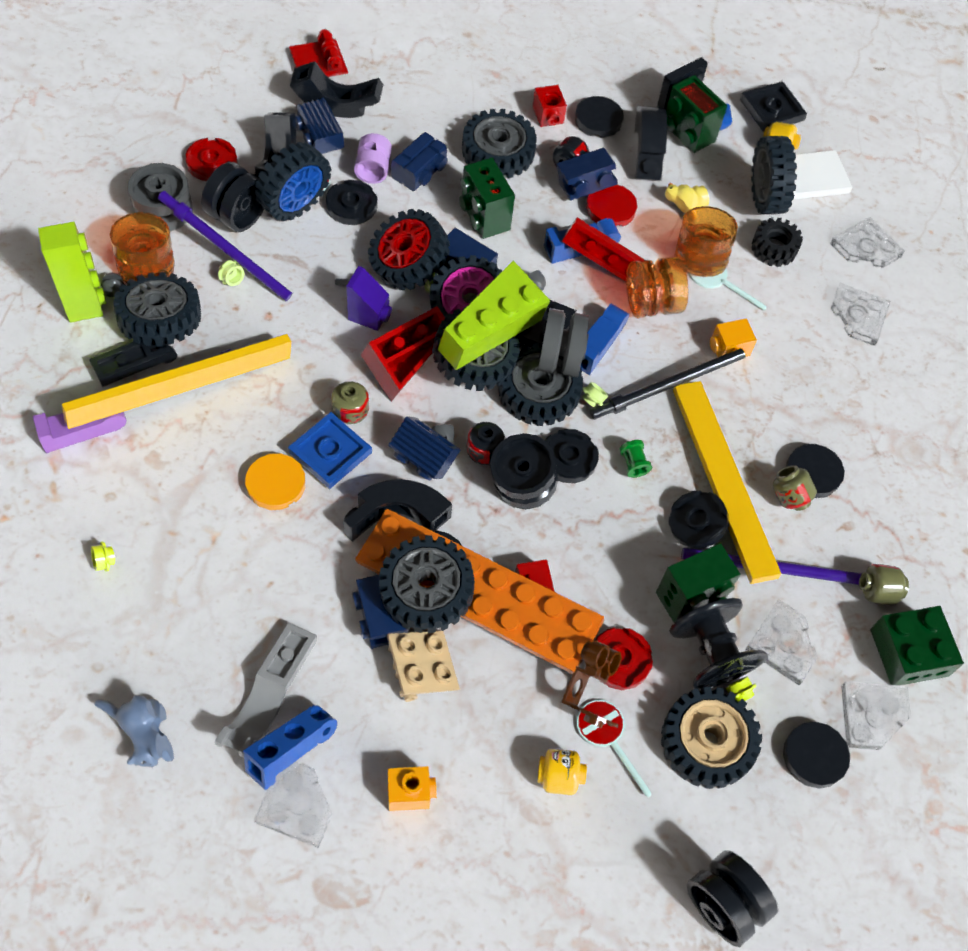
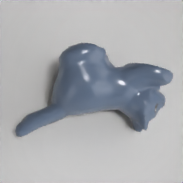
[94,695,174,767]

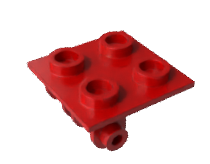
[289,29,348,77]

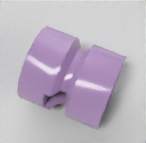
[354,133,391,184]

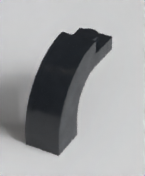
[290,61,383,118]
[634,105,667,181]
[255,112,296,177]
[343,479,452,542]

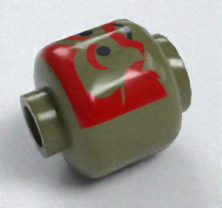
[331,381,369,424]
[773,466,817,511]
[859,564,909,605]

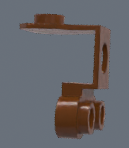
[561,641,621,728]

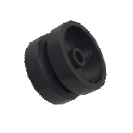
[201,162,264,232]
[490,433,558,510]
[686,850,778,947]

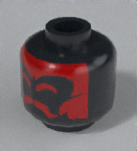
[553,136,590,167]
[466,422,505,465]

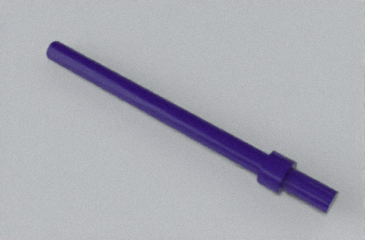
[158,191,293,301]
[681,548,862,585]

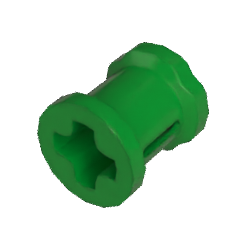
[619,440,653,478]

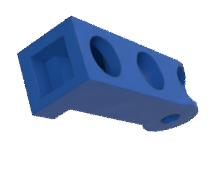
[544,218,621,264]
[581,303,629,376]
[243,705,338,790]

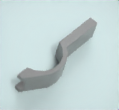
[215,623,317,758]

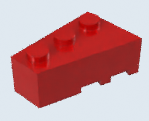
[361,306,445,402]

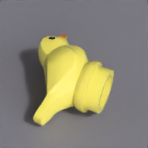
[665,183,709,225]

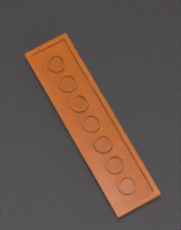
[355,509,604,675]

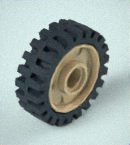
[661,687,762,789]

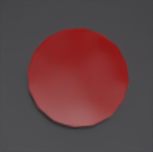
[185,138,238,181]
[586,185,638,227]
[595,627,653,690]

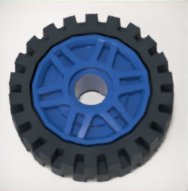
[255,142,331,221]

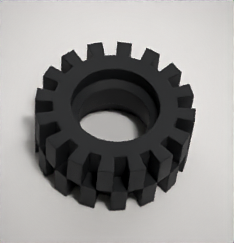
[751,217,803,267]

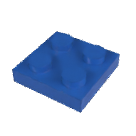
[288,412,372,490]

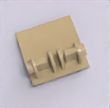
[387,631,460,702]

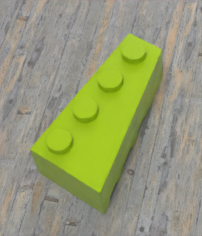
[38,221,107,323]
[438,260,550,370]

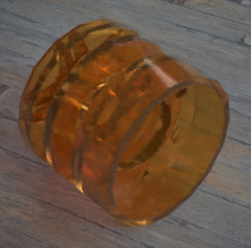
[674,206,738,277]
[109,212,175,283]
[626,256,689,318]

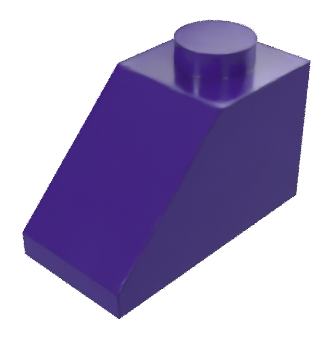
[346,266,392,331]

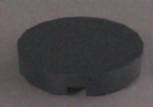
[575,96,624,138]
[325,180,378,225]
[545,429,599,484]
[786,444,845,498]
[668,490,729,548]
[783,721,850,789]

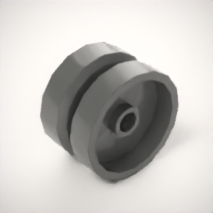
[128,163,193,233]
[538,308,589,378]

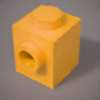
[710,318,757,357]
[388,766,436,811]

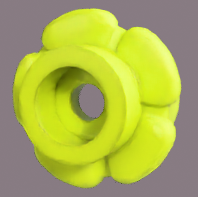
[91,541,115,572]
[725,676,756,702]

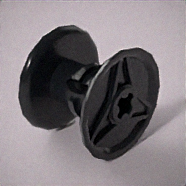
[669,598,768,689]

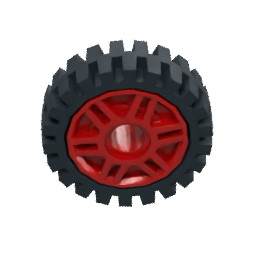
[368,209,450,290]

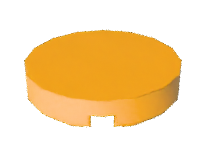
[245,453,305,510]

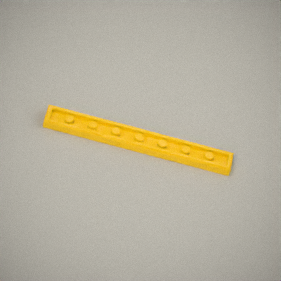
[62,334,292,429]
[673,381,781,584]

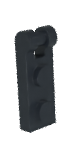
[89,339,178,387]

